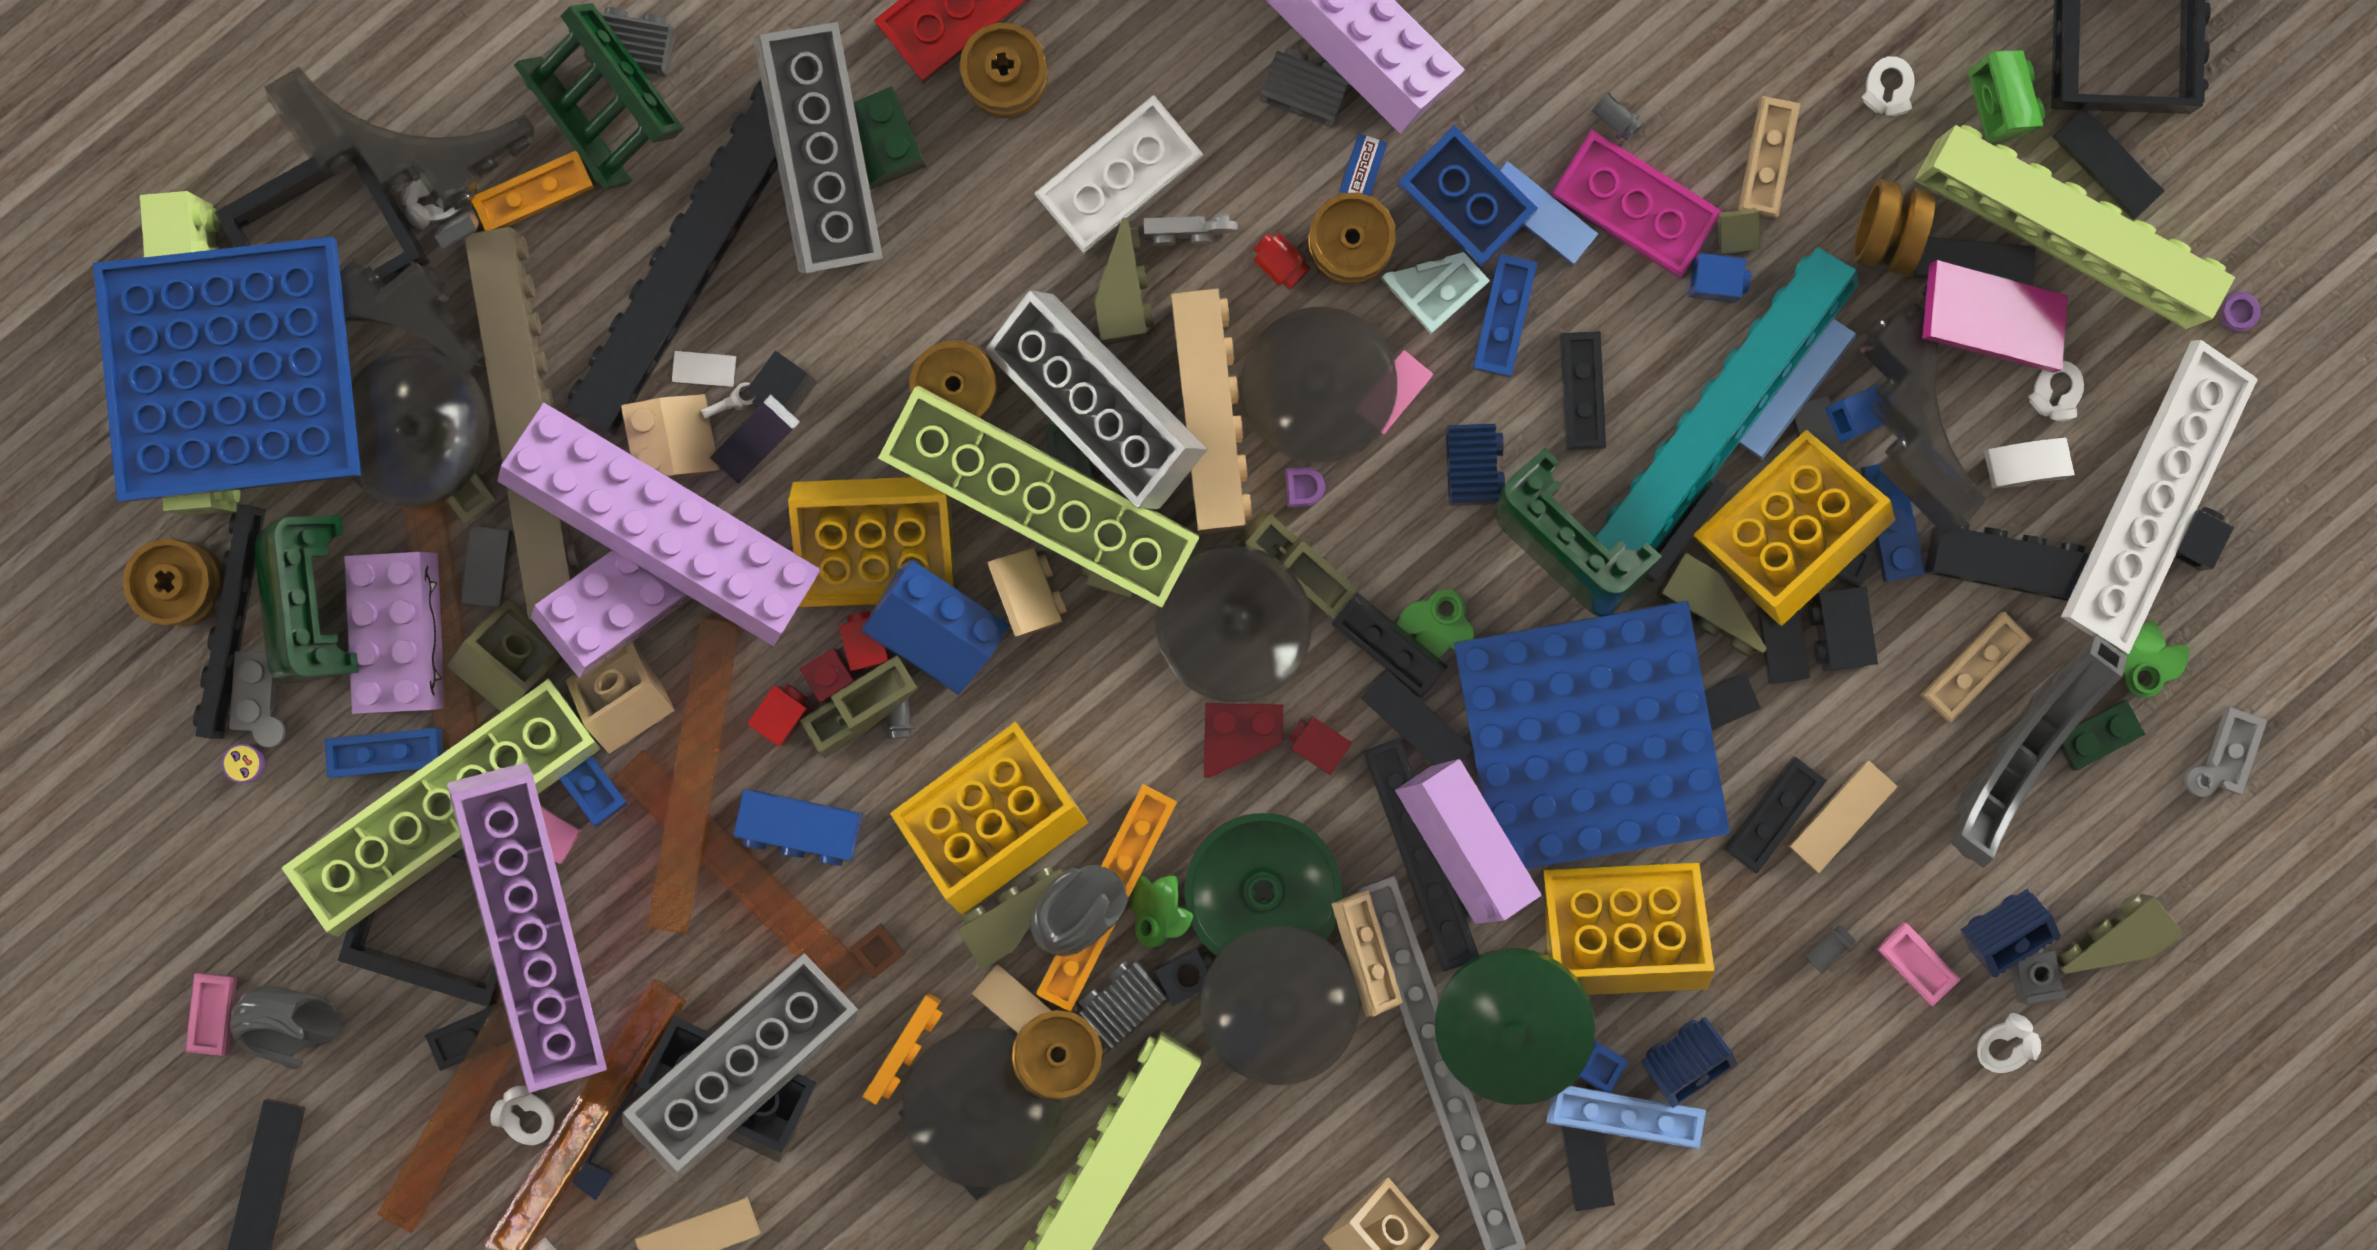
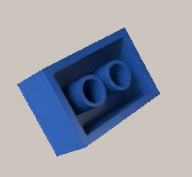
[1398,125,1538,268]

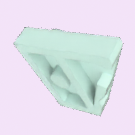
[1381,252,1490,334]

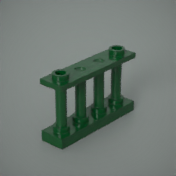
[514,3,684,190]

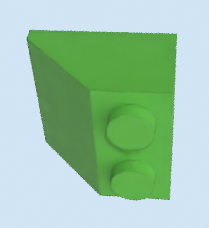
[1968,50,2045,144]

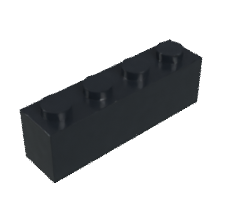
[1924,520,2090,601]

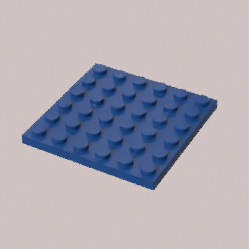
[93,237,361,503]
[1454,601,1730,869]

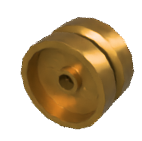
[960,22,1048,119]
[1853,179,1935,277]
[1308,192,1396,286]
[909,340,999,418]
[122,539,225,627]
[1011,1010,1103,1100]

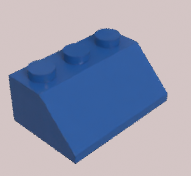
[860,560,1010,695]

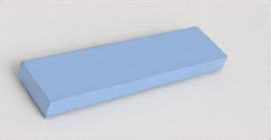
[1739,319,1856,460]
[1546,1086,1706,1149]

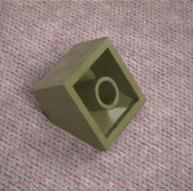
[447,599,562,712]

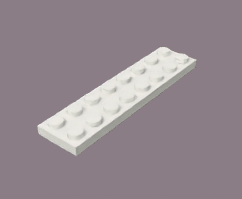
[2061,340,2258,654]

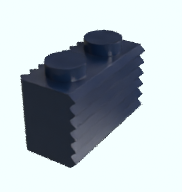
[1446,424,1505,506]
[1960,888,2061,977]
[1641,1017,1737,1108]

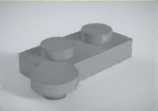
[1144,214,1238,246]
[229,651,286,747]
[2184,707,2268,797]

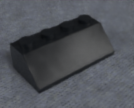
[637,1016,816,1163]

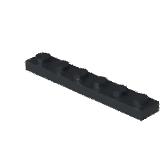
[193,504,266,739]

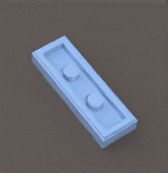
[1500,161,1598,266]

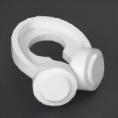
[1862,57,1915,117]
[400,174,465,230]
[2028,361,2084,421]
[1977,1013,2041,1073]
[490,1085,555,1145]

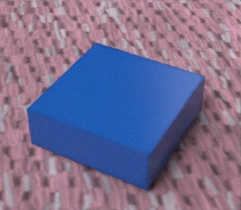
[1579,1040,1629,1093]

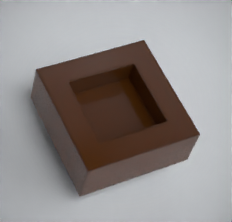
[849,923,906,979]

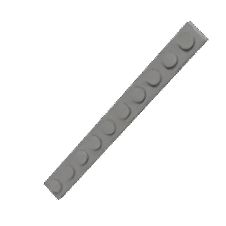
[1357,875,1526,1250]

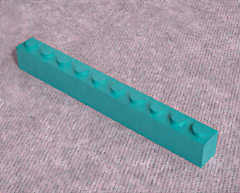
[1593,247,1860,551]

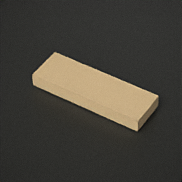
[1738,96,1801,219]
[1920,612,2033,722]
[1788,760,1898,873]
[1331,891,1403,1017]
[972,963,1065,1063]
[635,1196,761,1250]

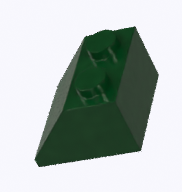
[854,86,926,190]

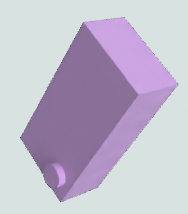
[1395,759,1541,924]

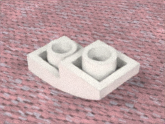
[1984,438,2075,489]

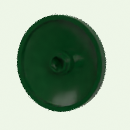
[1185,813,1342,971]
[1435,948,1595,1105]

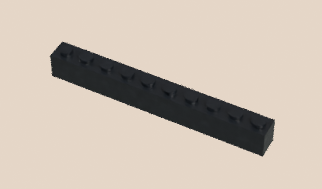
[567,80,778,435]

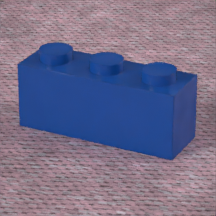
[733,789,863,866]

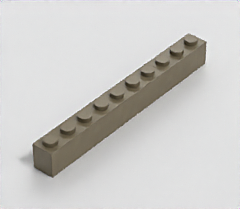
[464,227,581,621]

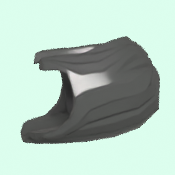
[1030,864,1129,957]
[230,985,343,1070]

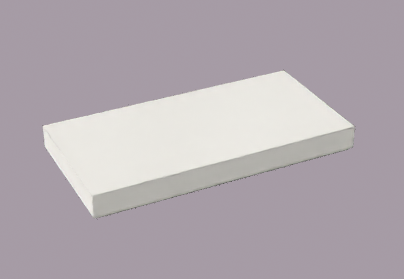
[1034,95,1203,255]

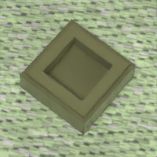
[1717,208,1760,254]

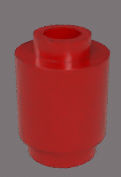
[1253,233,1311,290]

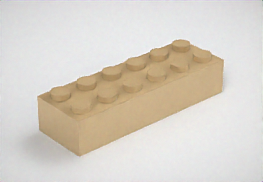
[1171,288,1252,535]

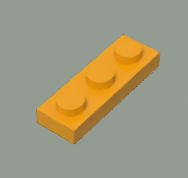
[470,150,596,231]
[862,992,943,1105]

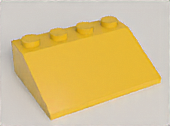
[1693,429,1895,626]
[788,477,955,607]
[890,721,1089,915]
[1543,863,1714,995]

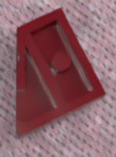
[1204,703,1283,778]

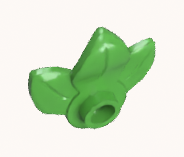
[1397,589,1474,658]
[2123,620,2189,698]
[1131,876,1193,948]

